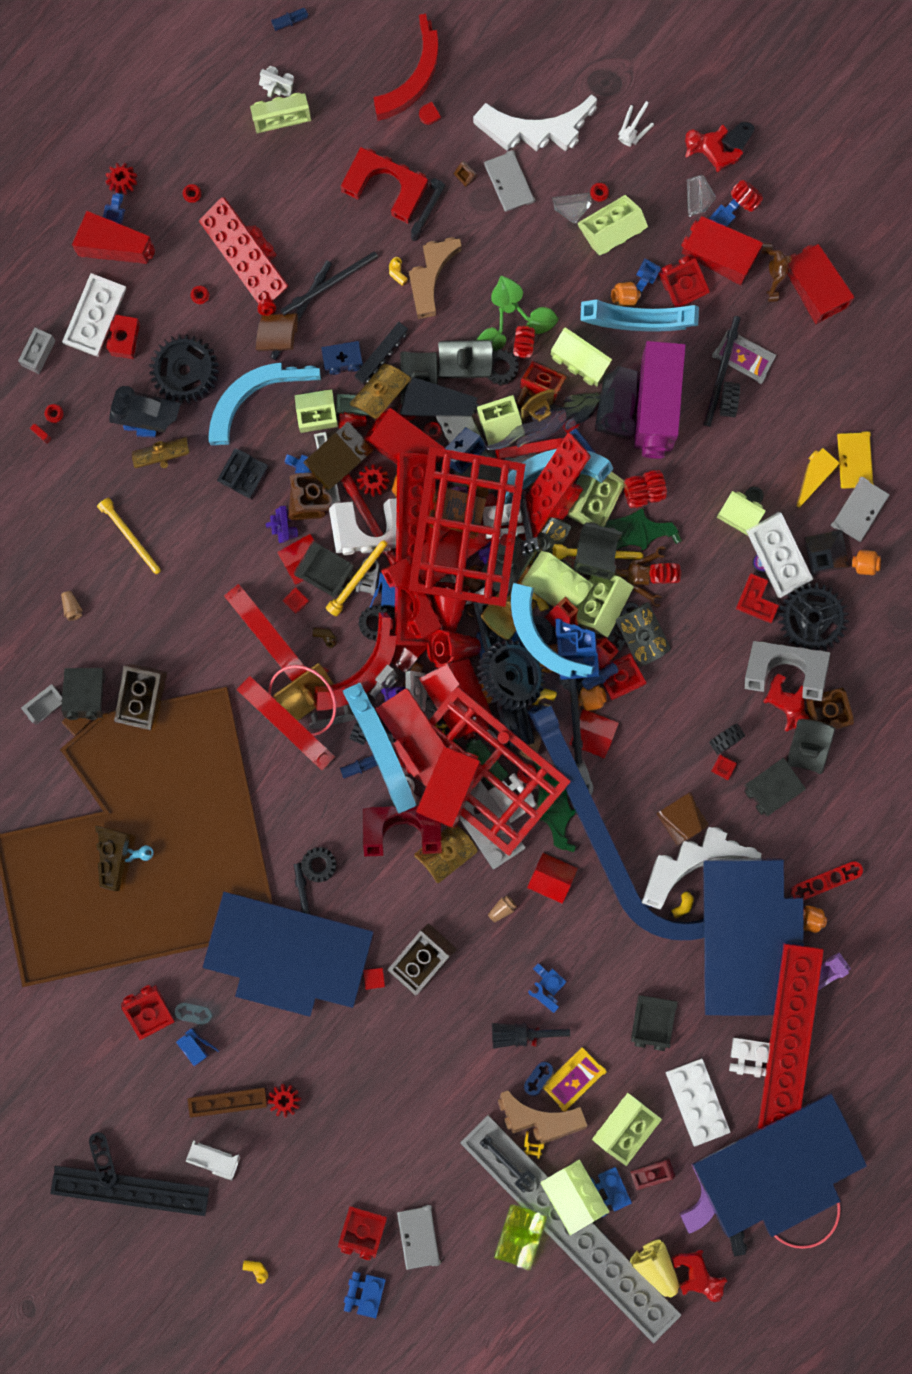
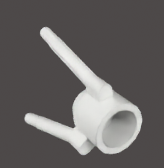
[618,101,654,147]

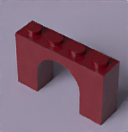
[363,805,442,857]

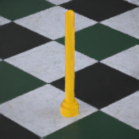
[97,497,160,574]
[326,540,387,616]
[553,544,643,560]

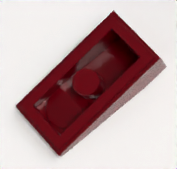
[630,1158,675,1190]

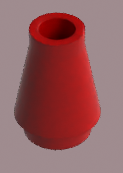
[338,412,366,429]

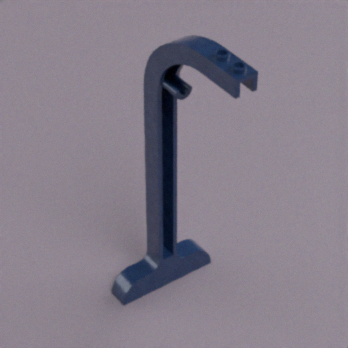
[527,702,704,941]

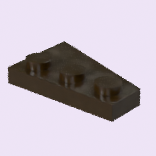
[95,826,131,891]

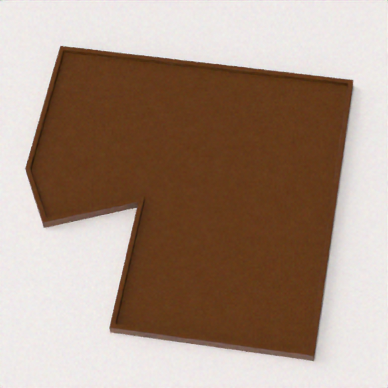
[0,687,273,988]

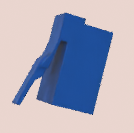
[370,573,395,608]
[176,1028,220,1066]

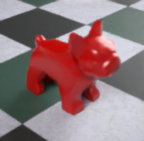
[685,125,743,172]
[763,674,810,732]
[672,1250,728,1302]

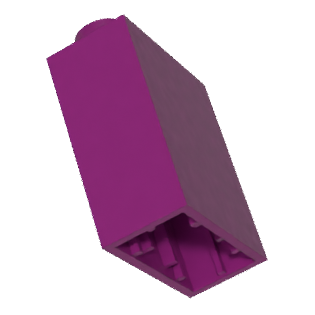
[634,341,686,459]

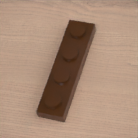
[187,1087,268,1118]

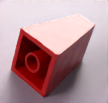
[72,211,155,264]
[681,216,763,286]
[787,244,855,325]
[363,408,445,464]
[419,659,492,740]
[416,745,481,829]

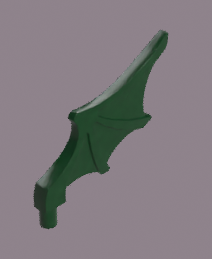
[604,509,682,551]
[534,761,576,852]

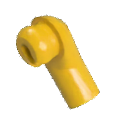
[389,257,408,286]
[532,592,549,612]
[531,688,557,705]
[671,892,694,919]
[243,1260,268,1284]

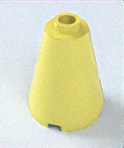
[630,1240,680,1297]

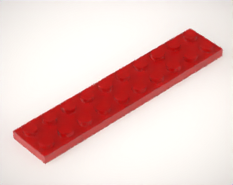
[395,452,436,646]
[757,943,824,1130]

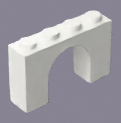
[329,498,397,555]

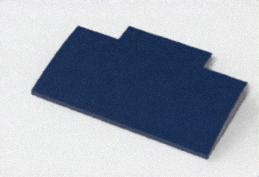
[703,858,804,1016]
[202,891,374,1017]
[692,1094,867,1238]

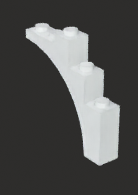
[473,95,597,152]
[642,827,762,909]

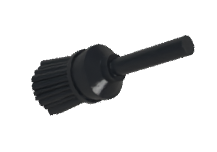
[491,1022,570,1049]

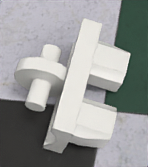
[259,66,294,98]

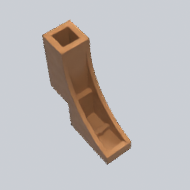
[409,237,461,319]
[498,1091,587,1144]

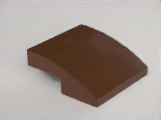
[256,313,298,351]

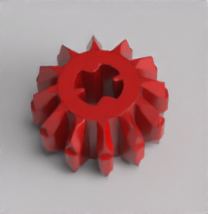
[105,163,137,195]
[731,180,763,212]
[513,325,535,358]
[357,464,390,497]
[642,470,667,503]
[624,475,649,508]
[649,563,681,584]
[268,1084,301,1118]

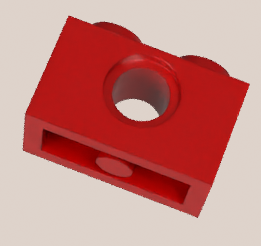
[107,315,140,360]

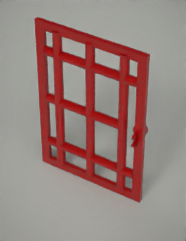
[408,446,526,607]
[398,686,571,856]

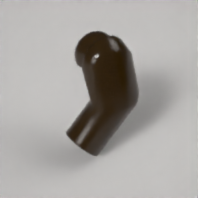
[312,627,337,648]

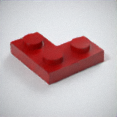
[736,573,779,624]

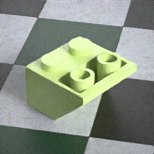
[295,390,338,433]
[477,395,525,447]
[717,491,765,536]

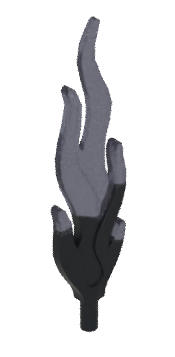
[487,392,601,450]

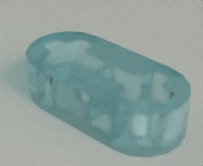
[175,1003,212,1024]

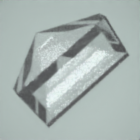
[687,175,716,217]
[552,193,592,224]

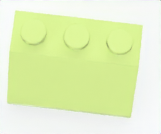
[250,93,311,133]
[577,195,648,255]
[551,327,612,386]
[567,471,624,527]
[521,551,593,607]
[576,575,633,637]
[592,1093,662,1166]
[541,1160,609,1235]

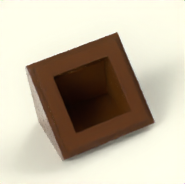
[453,160,478,187]
[515,386,536,409]

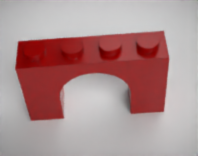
[340,147,428,224]

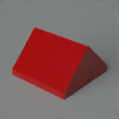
[520,361,567,403]
[527,853,578,903]

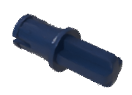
[271,8,308,31]
[582,662,619,690]
[340,755,378,779]

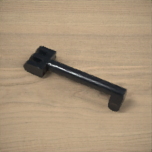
[411,178,446,241]
[512,489,542,556]
[479,1134,537,1193]

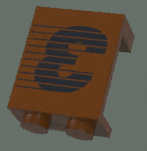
[429,488,486,539]

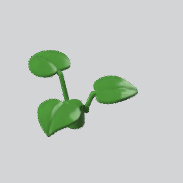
[477,276,559,351]

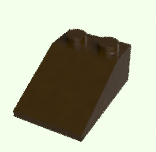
[303,422,373,491]
[114,664,167,730]
[388,923,457,996]

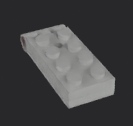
[459,780,525,870]

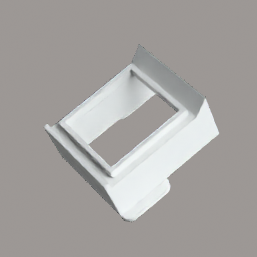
[186,1141,240,1181]

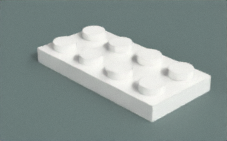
[62,273,127,357]
[746,512,813,598]
[665,1058,731,1147]

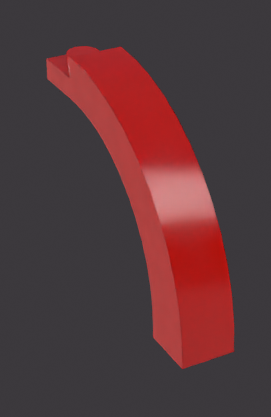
[373,13,438,121]
[224,584,308,682]
[314,612,397,711]
[236,676,335,770]

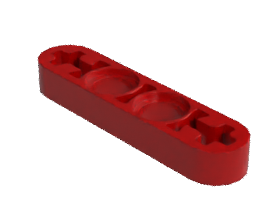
[495,438,564,460]
[791,861,863,900]

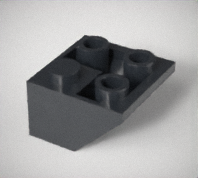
[804,530,850,575]

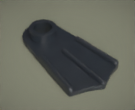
[722,122,755,150]

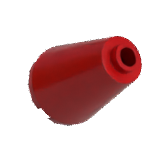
[432,582,470,634]
[427,629,481,668]

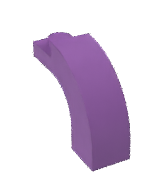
[818,953,851,990]
[679,1162,715,1234]

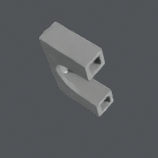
[745,641,830,701]

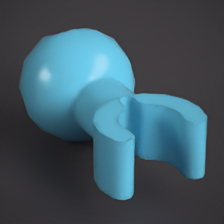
[125,845,154,862]

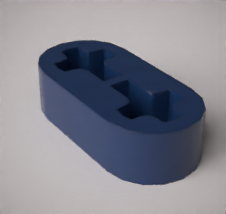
[524,1062,554,1096]

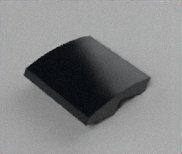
[217,448,271,500]

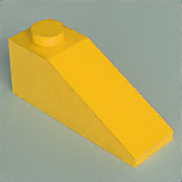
[796,448,839,508]

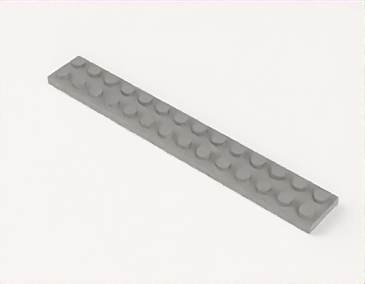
[460,1115,681,1344]

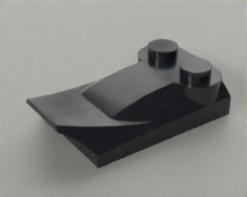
[594,366,640,440]
[109,386,181,433]

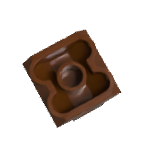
[288,473,332,520]
[806,687,854,729]
[656,792,709,846]

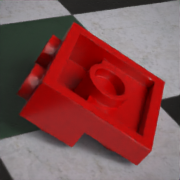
[658,256,710,308]
[121,985,174,1040]
[338,1206,387,1260]

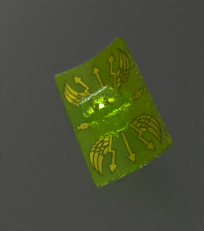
[494,1205,547,1270]

